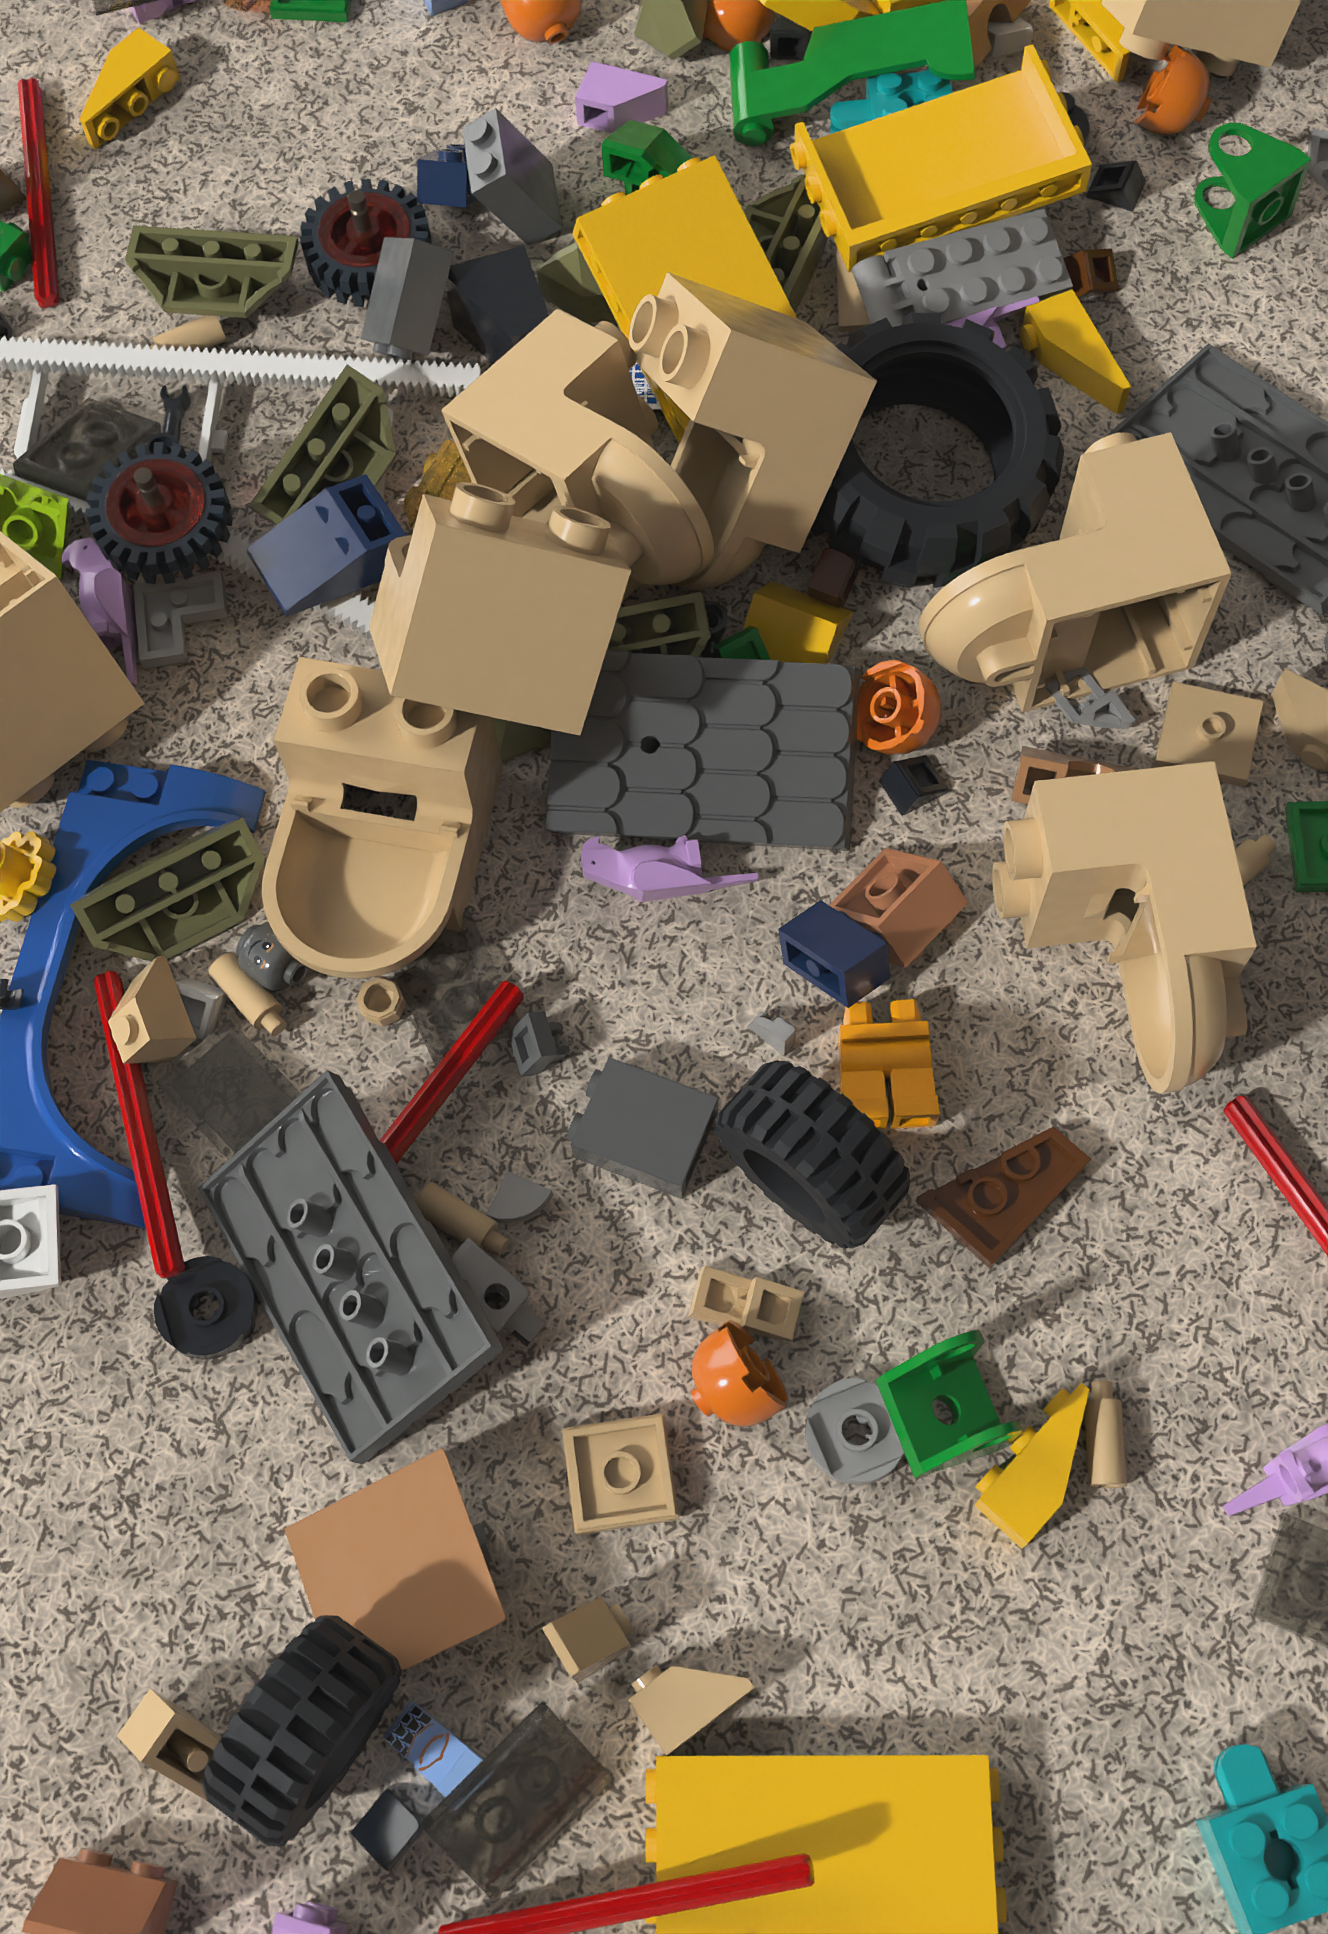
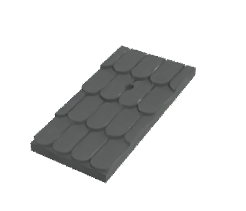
[1105,343,1328,615]
[545,651,860,851]
[197,1070,504,1465]

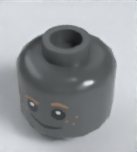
[236,922,309,992]

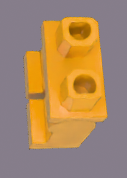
[838,999,940,1129]

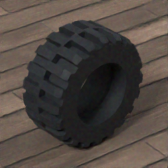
[715,1060,910,1249]
[202,1615,402,1847]

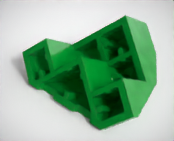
[601,120,693,195]

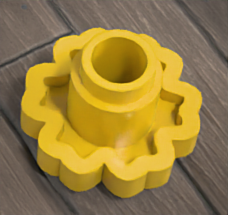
[0,831,56,922]

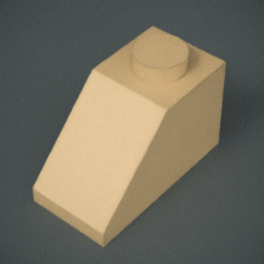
[1271,668,1328,771]
[108,956,197,1064]
[542,1597,634,1683]
[628,1665,755,1756]
[117,1689,223,1801]

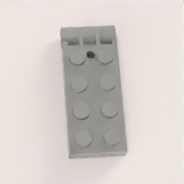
[852,208,1073,327]

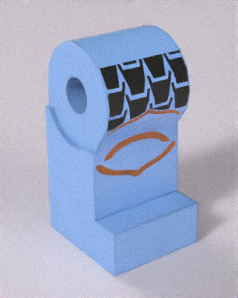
[383,1700,491,1804]

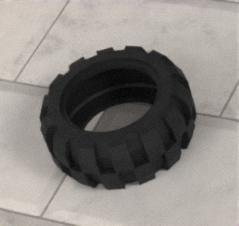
[810,313,1064,588]

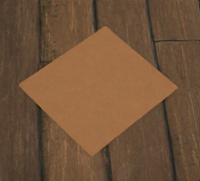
[284,1448,506,1671]

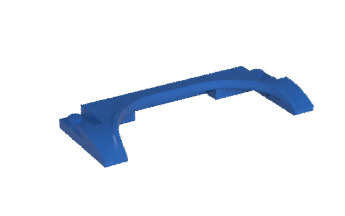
[0,759,266,1229]

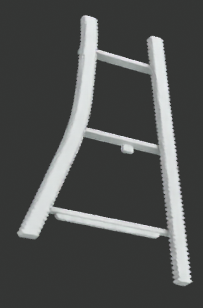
[0,336,482,639]

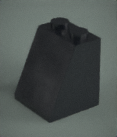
[445,246,549,364]

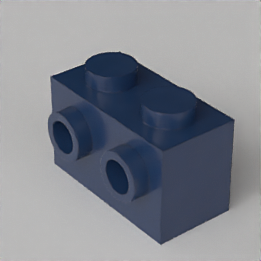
[417,144,477,207]
[778,900,890,1008]

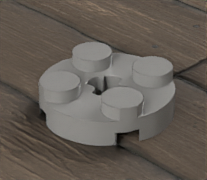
[805,1378,905,1486]

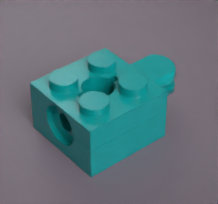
[830,69,953,134]
[1196,1744,1328,1934]

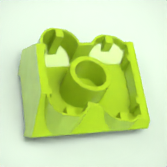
[0,474,71,580]

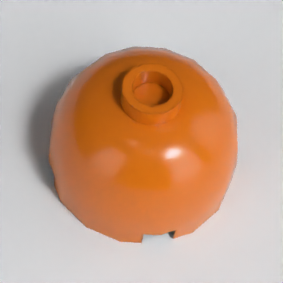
[500,0,581,44]
[703,0,775,51]
[1134,45,1212,135]
[856,660,942,755]
[691,1320,788,1427]

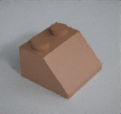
[829,848,968,968]
[22,1848,178,1934]

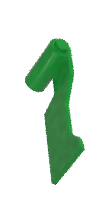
[729,0,975,146]

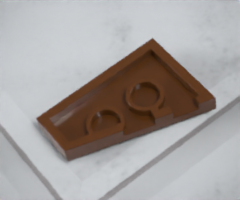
[916,1126,1091,1269]

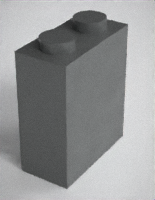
[462,108,563,245]
[360,237,454,361]
[567,1057,718,1199]

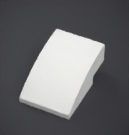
[0,1184,61,1299]

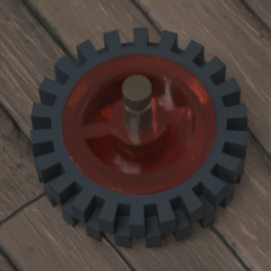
[300,179,432,307]
[86,442,233,584]

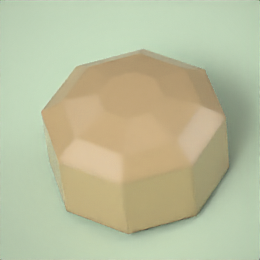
[356,976,407,1027]

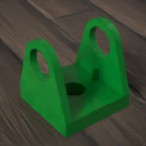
[1194,123,1312,259]
[875,1330,1023,1478]

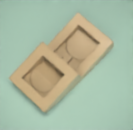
[688,1265,804,1342]

